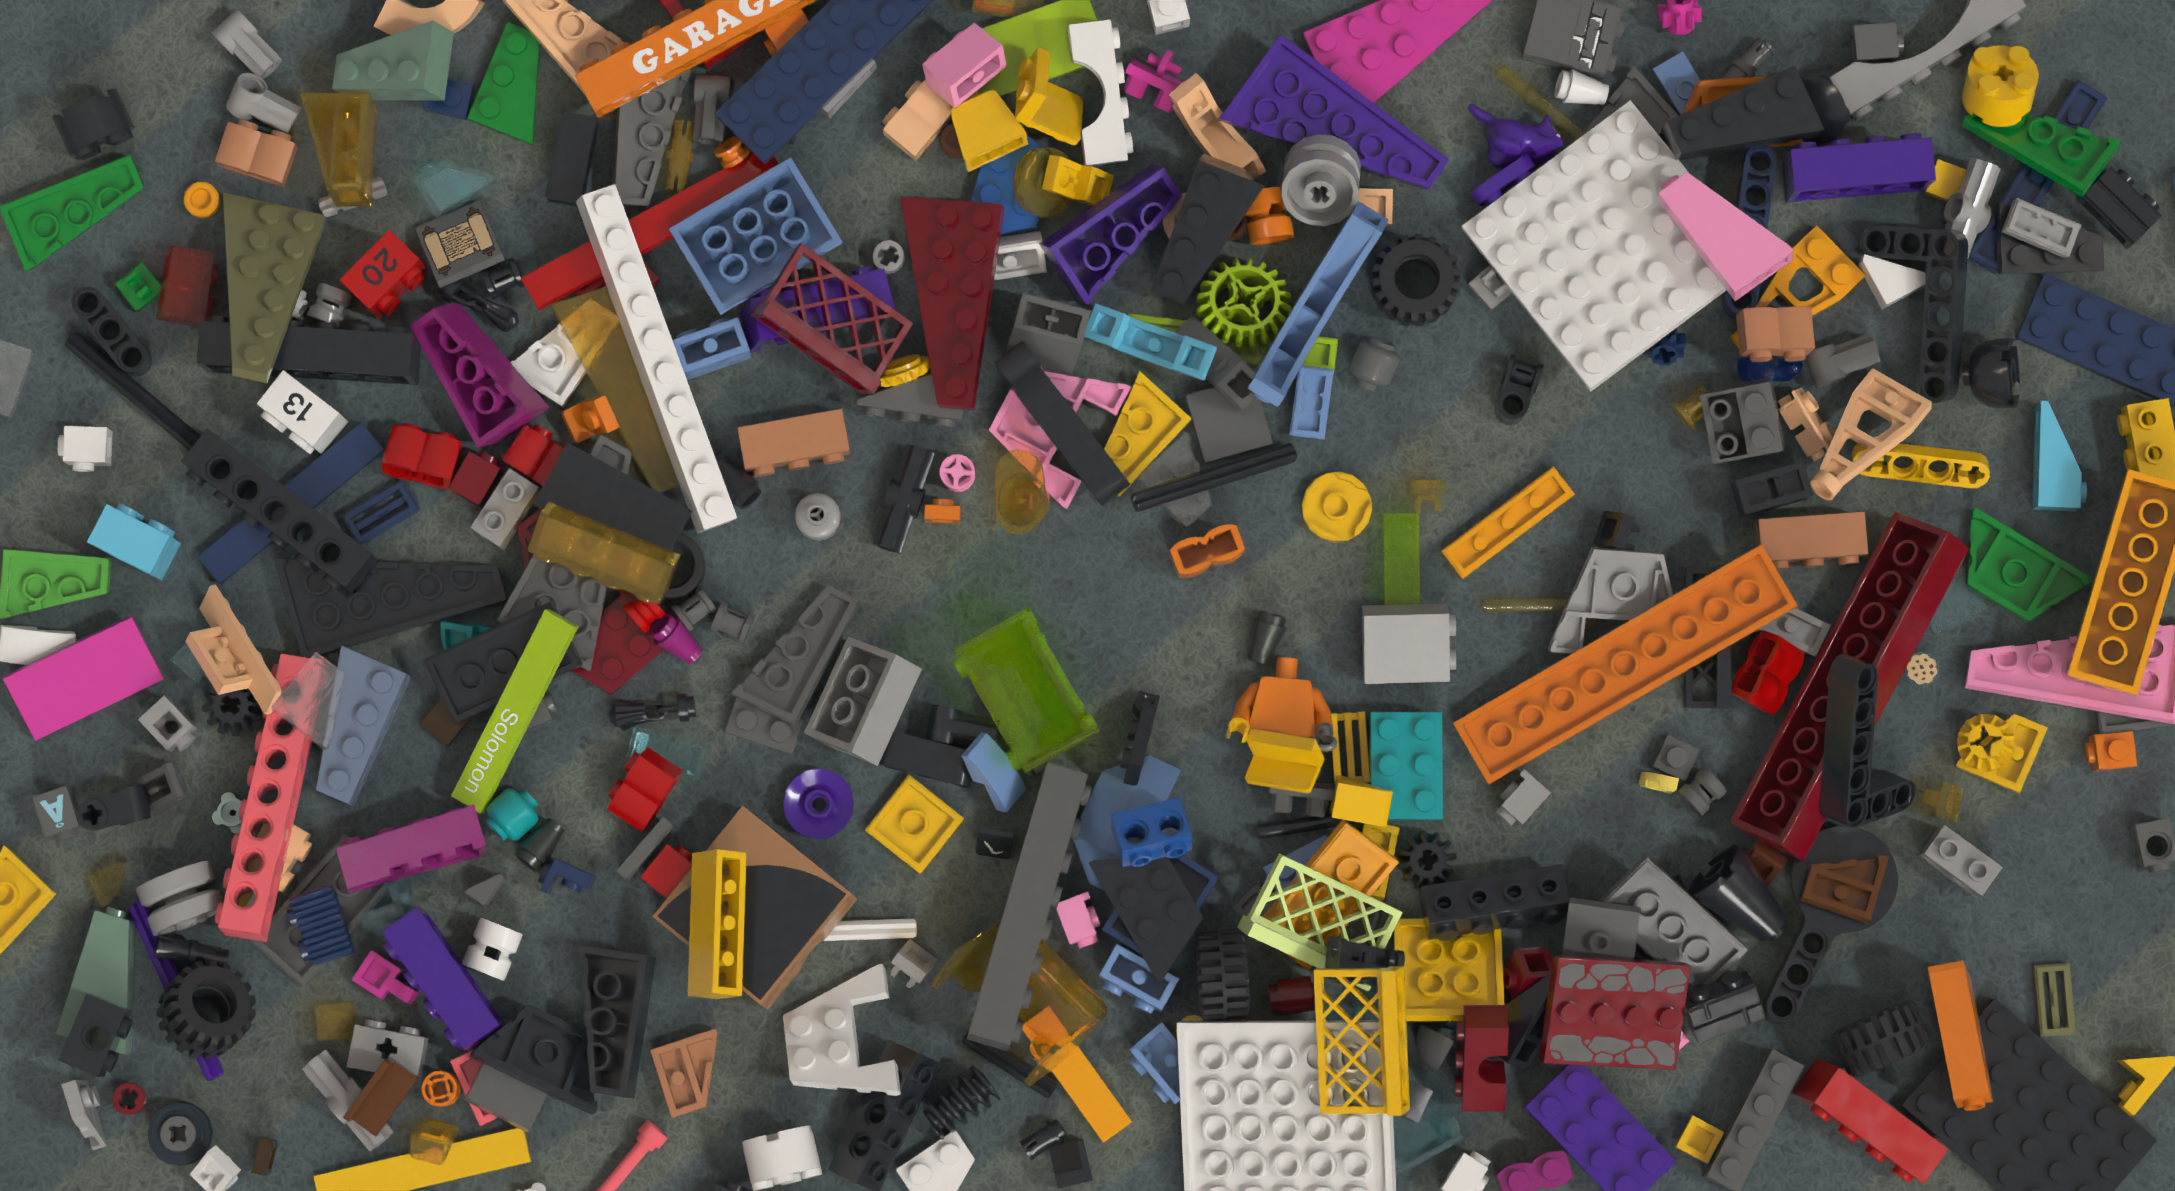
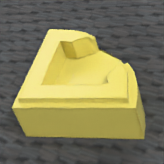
[1638,772,1679,794]

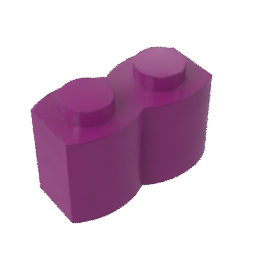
[1494,1151,1573,1191]

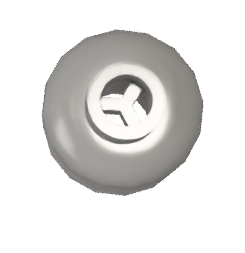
[795,493,841,541]

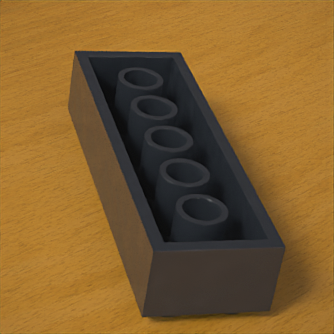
[197,316,421,385]

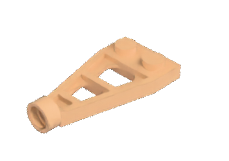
[1810,368,1932,500]

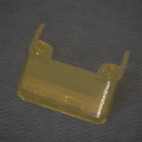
[929,920,1107,1086]

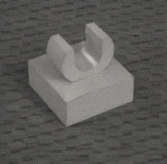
[1468,265,1512,311]
[891,939,938,988]

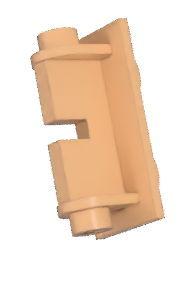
[1777,388,1835,462]

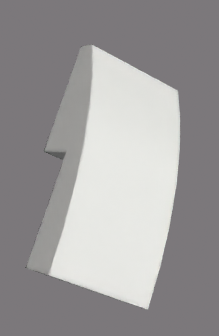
[0,625,76,665]

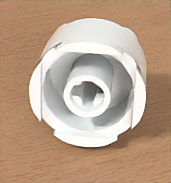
[742,1126,822,1191]

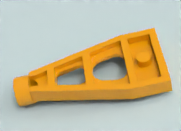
[1731,226,1866,348]

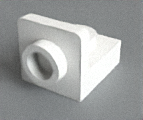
[190,1145,241,1191]

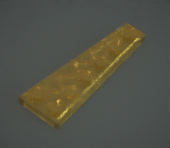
[551,287,680,493]

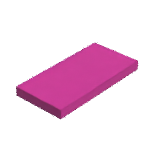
[3,615,164,741]

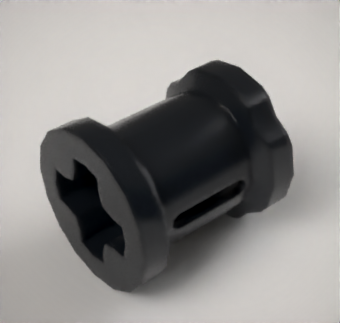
[481,257,524,300]

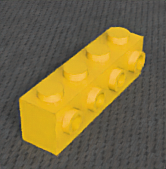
[2117,398,2175,482]
[688,849,746,999]

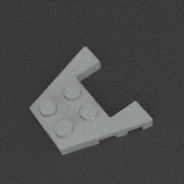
[1548,547,1673,654]

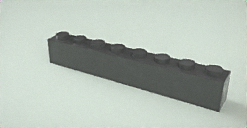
[967,762,1092,1051]

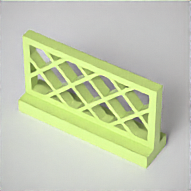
[1237,853,1403,992]

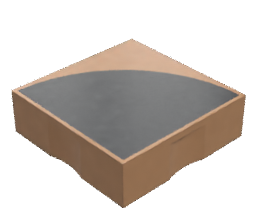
[652,806,858,1010]

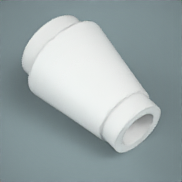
[1555,69,1609,105]

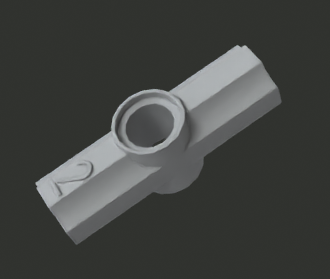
[1942,158,2001,257]
[302,1049,394,1152]

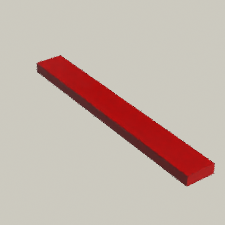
[521,153,779,311]

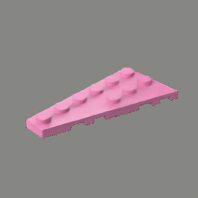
[1965,624,2175,724]

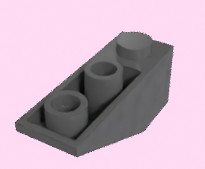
[1175,315,1258,414]
[857,374,965,429]

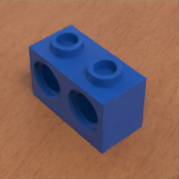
[1111,797,1192,867]

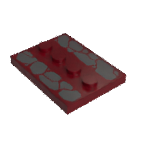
[1539,955,1691,1070]

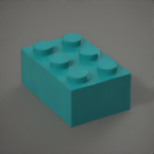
[1369,712,1443,821]

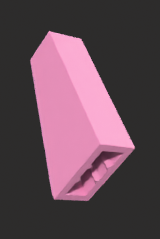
[1659,172,1793,301]

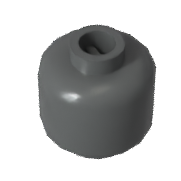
[1349,336,1400,391]

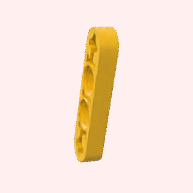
[1852,443,1990,488]

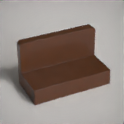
[343,1057,420,1137]

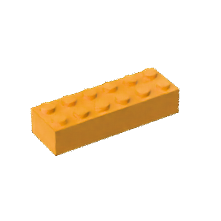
[2066,469,2175,696]

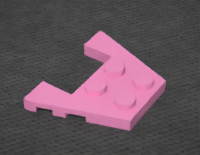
[989,371,1131,509]

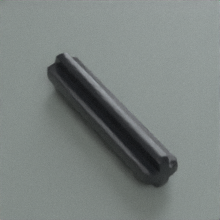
[962,1030,1058,1098]

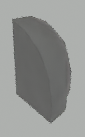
[1415,1025,1454,1073]

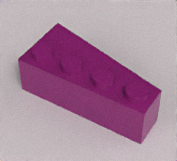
[410,303,550,448]
[336,805,486,894]

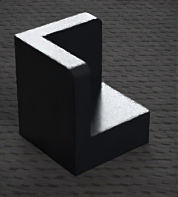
[1049,1139,1093,1189]

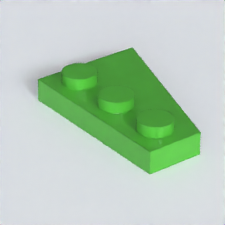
[0,548,112,619]

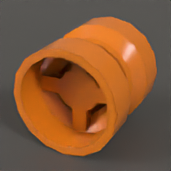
[422,1071,461,1107]

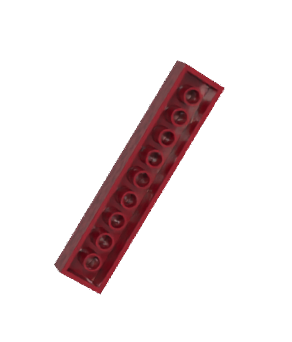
[1729,512,1969,861]

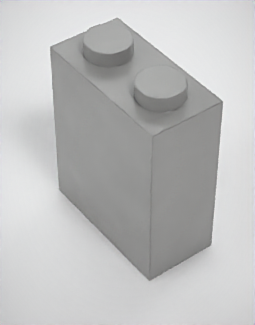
[1362,603,1456,684]

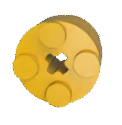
[1962,45,2039,127]

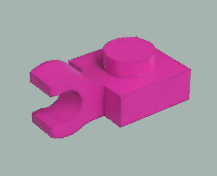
[352,950,419,1005]

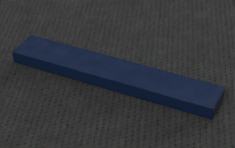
[1968,79,2107,274]
[197,422,385,585]

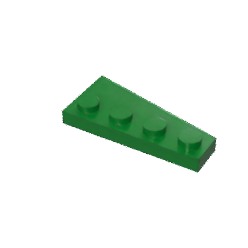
[1962,113,2121,197]
[0,155,145,272]

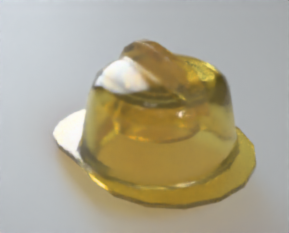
[995,449,1051,535]

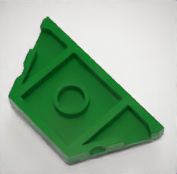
[1966,507,2093,622]

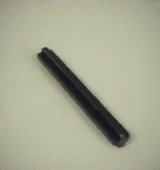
[65,332,201,450]
[1130,443,1297,512]

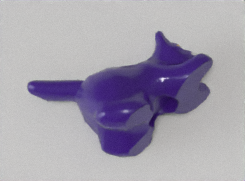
[1468,104,1563,169]

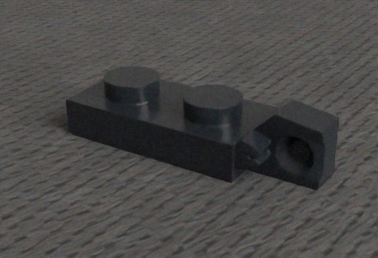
[1120,691,1160,786]

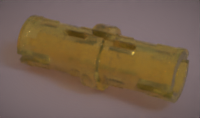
[664,120,694,193]

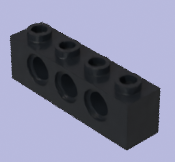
[828,1039,939,1191]

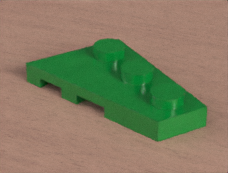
[468,22,540,146]

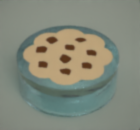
[1903,651,1940,688]

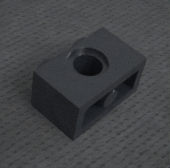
[58,994,133,1077]

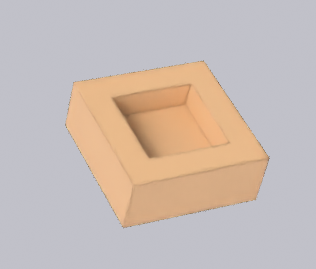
[1357,188,1393,226]

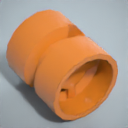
[1245,187,1295,245]

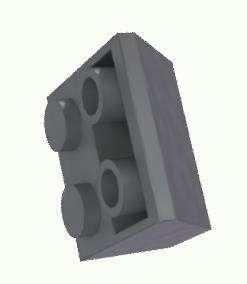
[1004,293,1091,376]
[1700,377,1785,464]

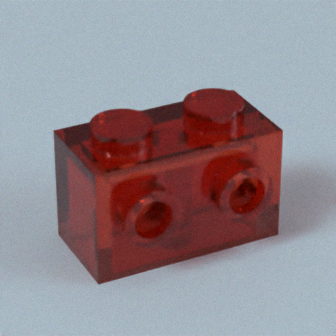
[156,245,218,327]

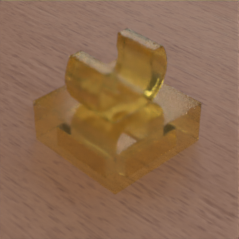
[1408,479,1446,514]
[1922,782,1964,824]

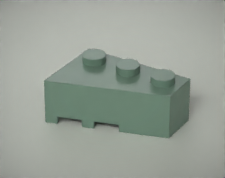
[332,20,454,101]

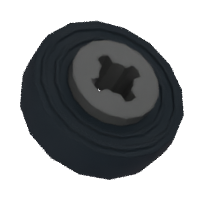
[148,1102,213,1166]

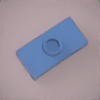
[1652,51,1700,116]
[1289,365,1334,440]

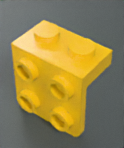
[1015,47,1083,145]

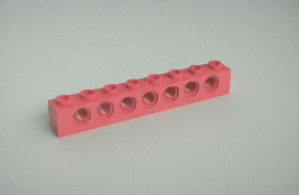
[215,654,328,942]

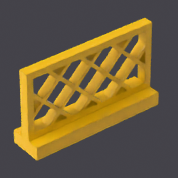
[1314,966,1410,1116]

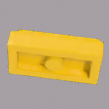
[1245,729,1324,794]

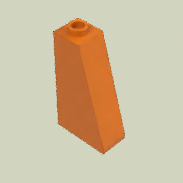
[1928,960,1993,1111]

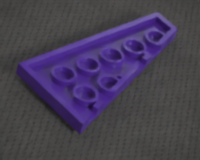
[1218,34,1449,190]

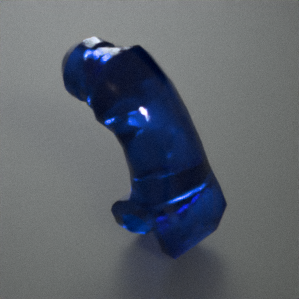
[1737,357,1803,382]

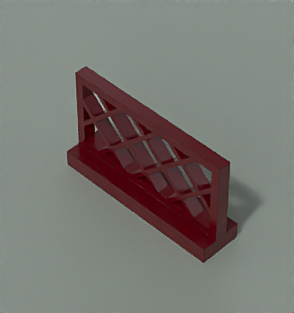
[750,243,913,394]

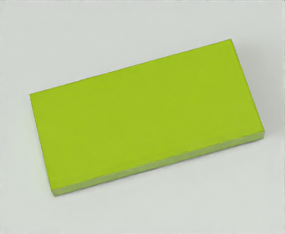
[978,0,1097,97]

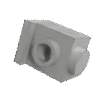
[138,695,197,752]
[1496,769,1551,826]

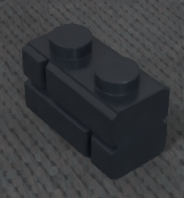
[2077,166,2162,250]
[1684,970,1765,1044]

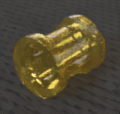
[1672,384,1708,431]

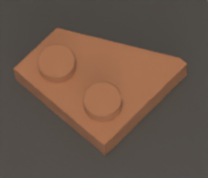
[650,1029,718,1118]

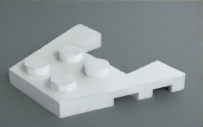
[783,964,901,1096]

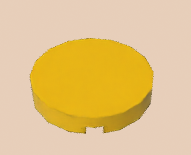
[1302,472,1372,543]

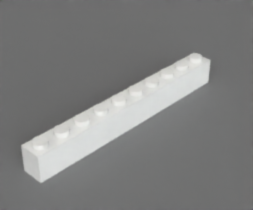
[576,184,737,534]

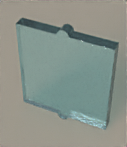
[1929,562,1987,635]

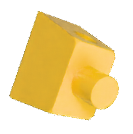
[950,90,1028,172]

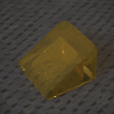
[315,1003,355,1041]
[410,1118,458,1165]

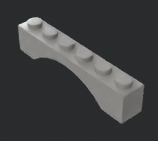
[1830,0,2026,121]

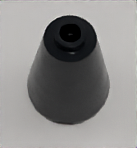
[1688,844,1786,942]

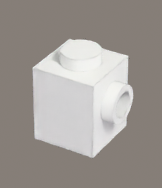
[58,426,113,472]

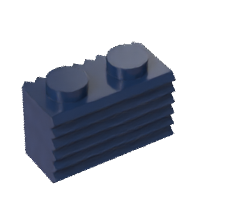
[286,884,356,966]

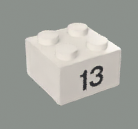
[257,370,348,454]

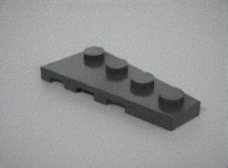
[612,70,691,207]
[731,585,861,726]

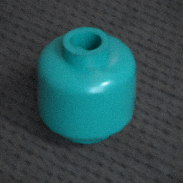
[485,788,538,841]

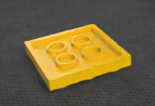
[1393,919,1504,1021]

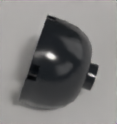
[1962,338,2020,408]

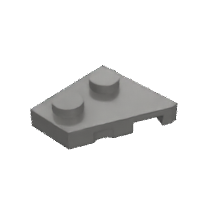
[61,1080,107,1150]

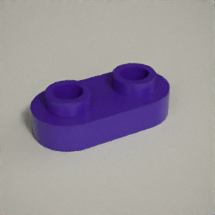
[1470,155,1536,207]

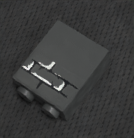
[1521,0,1626,81]

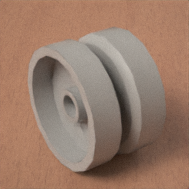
[1281,134,1361,226]
[136,861,224,936]

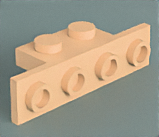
[185,585,282,715]

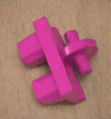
[1124,50,1182,113]

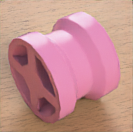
[940,454,975,492]

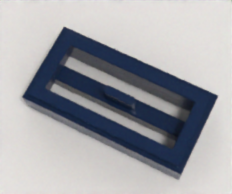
[341,479,421,546]

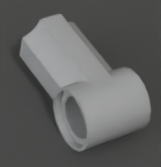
[211,9,282,79]
[226,73,301,134]

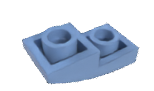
[961,732,1026,812]

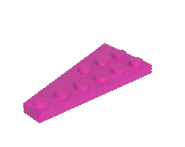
[1303,0,1493,104]

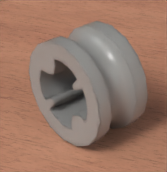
[873,240,905,274]

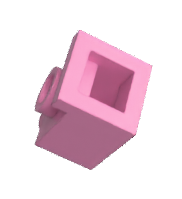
[1055,892,1100,949]

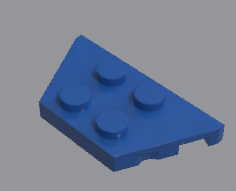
[971,134,1050,236]

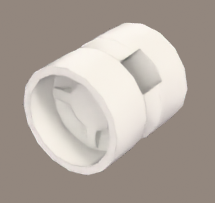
[461,917,523,981]

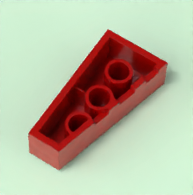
[1792,1058,1948,1184]

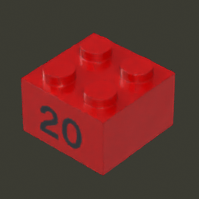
[340,229,428,319]

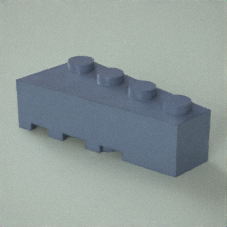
[316,646,411,806]

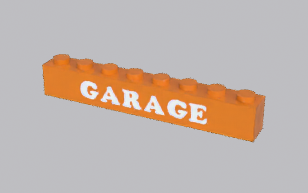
[575,0,818,118]

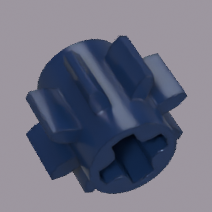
[1643,328,1686,365]

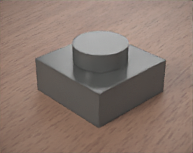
[1652,735,1700,782]

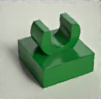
[115,262,166,313]

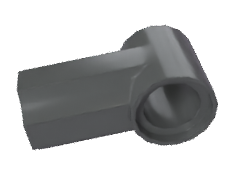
[693,74,732,146]
[1805,333,1881,388]

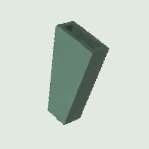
[56,906,135,1055]

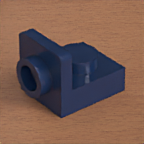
[418,79,474,120]
[538,858,597,894]

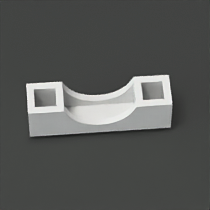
[1067,20,1133,166]

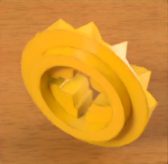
[879,354,930,387]
[1957,714,2015,771]

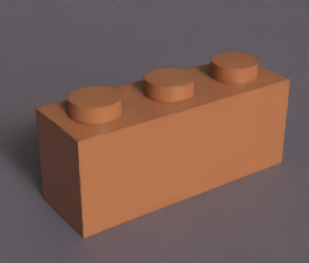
[738,409,851,477]
[1755,512,1868,570]

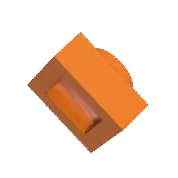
[924,499,961,524]

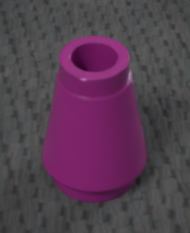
[650,614,702,664]

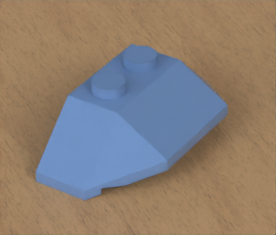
[1074,755,1181,890]

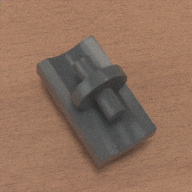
[1269,769,1334,817]

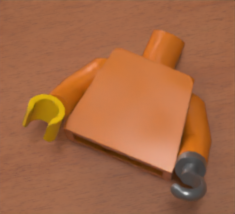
[1226,657,1337,752]

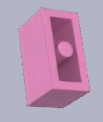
[922,23,1007,108]

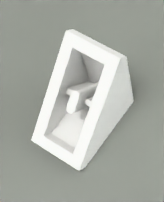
[1858,254,1926,309]

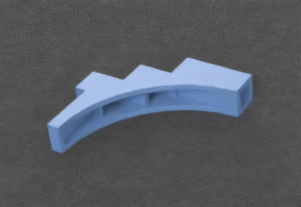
[1248,201,1388,407]

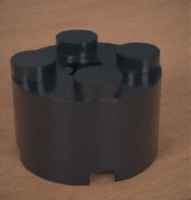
[52,89,135,160]

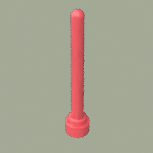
[597,1120,669,1191]

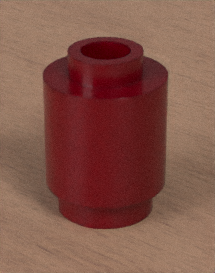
[1269,975,1315,1015]

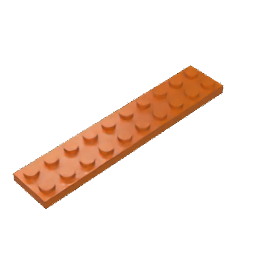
[1453,544,1798,785]

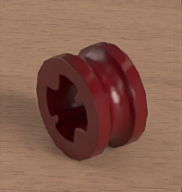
[112,1083,147,1115]

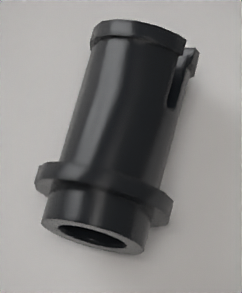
[1020,1119,1068,1160]

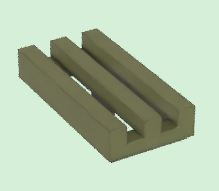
[2033,963,2076,1037]

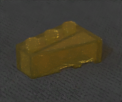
[300,92,378,207]

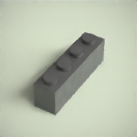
[1702,1049,1804,1191]

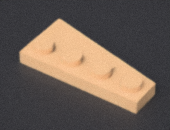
[502,0,624,93]

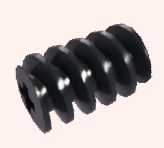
[922,1065,1001,1140]

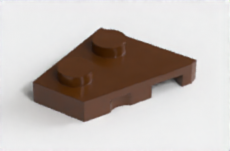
[1800,855,1889,924]

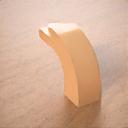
[373,0,485,35]
[1169,73,1266,175]

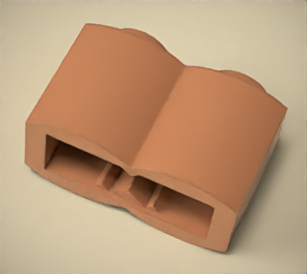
[215,119,297,187]
[1736,306,1815,362]

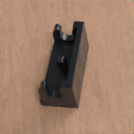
[1325,937,1405,988]

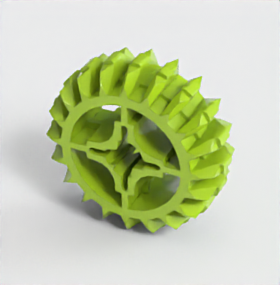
[1196,257,1292,352]

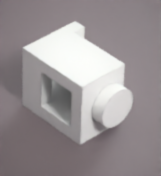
[1147,0,1190,35]
[1439,1151,1491,1191]

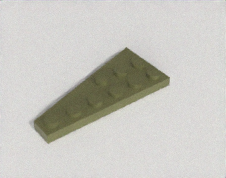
[223,192,325,383]

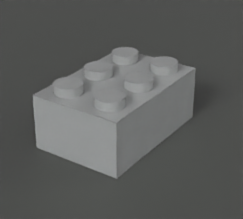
[804,637,922,766]

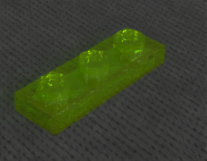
[1383,513,1420,605]

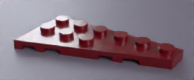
[900,196,1005,411]

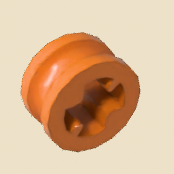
[714,136,750,168]

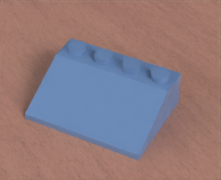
[669,158,843,315]

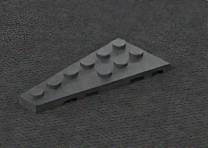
[497,435,632,672]

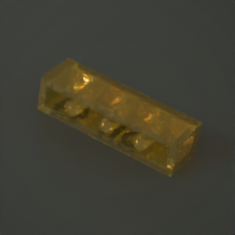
[527,502,681,604]

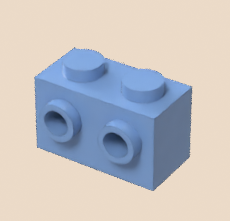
[672,317,751,380]
[1098,944,1179,1014]

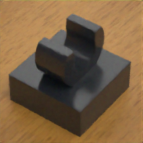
[1593,511,1640,550]

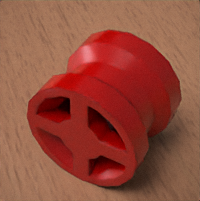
[622,588,666,633]

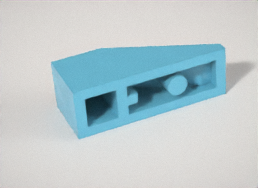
[2032,401,2087,512]

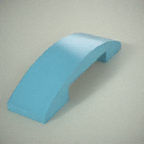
[1084,303,1217,381]

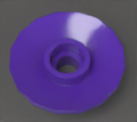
[783,768,854,839]

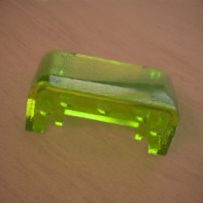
[952,607,1100,774]

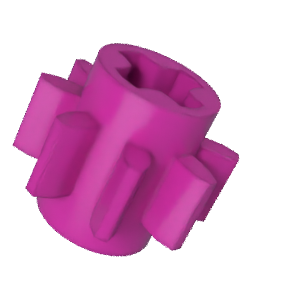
[1658,0,1702,35]

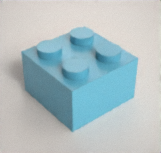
[87,503,181,581]

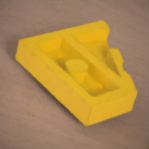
[1956,714,2048,794]

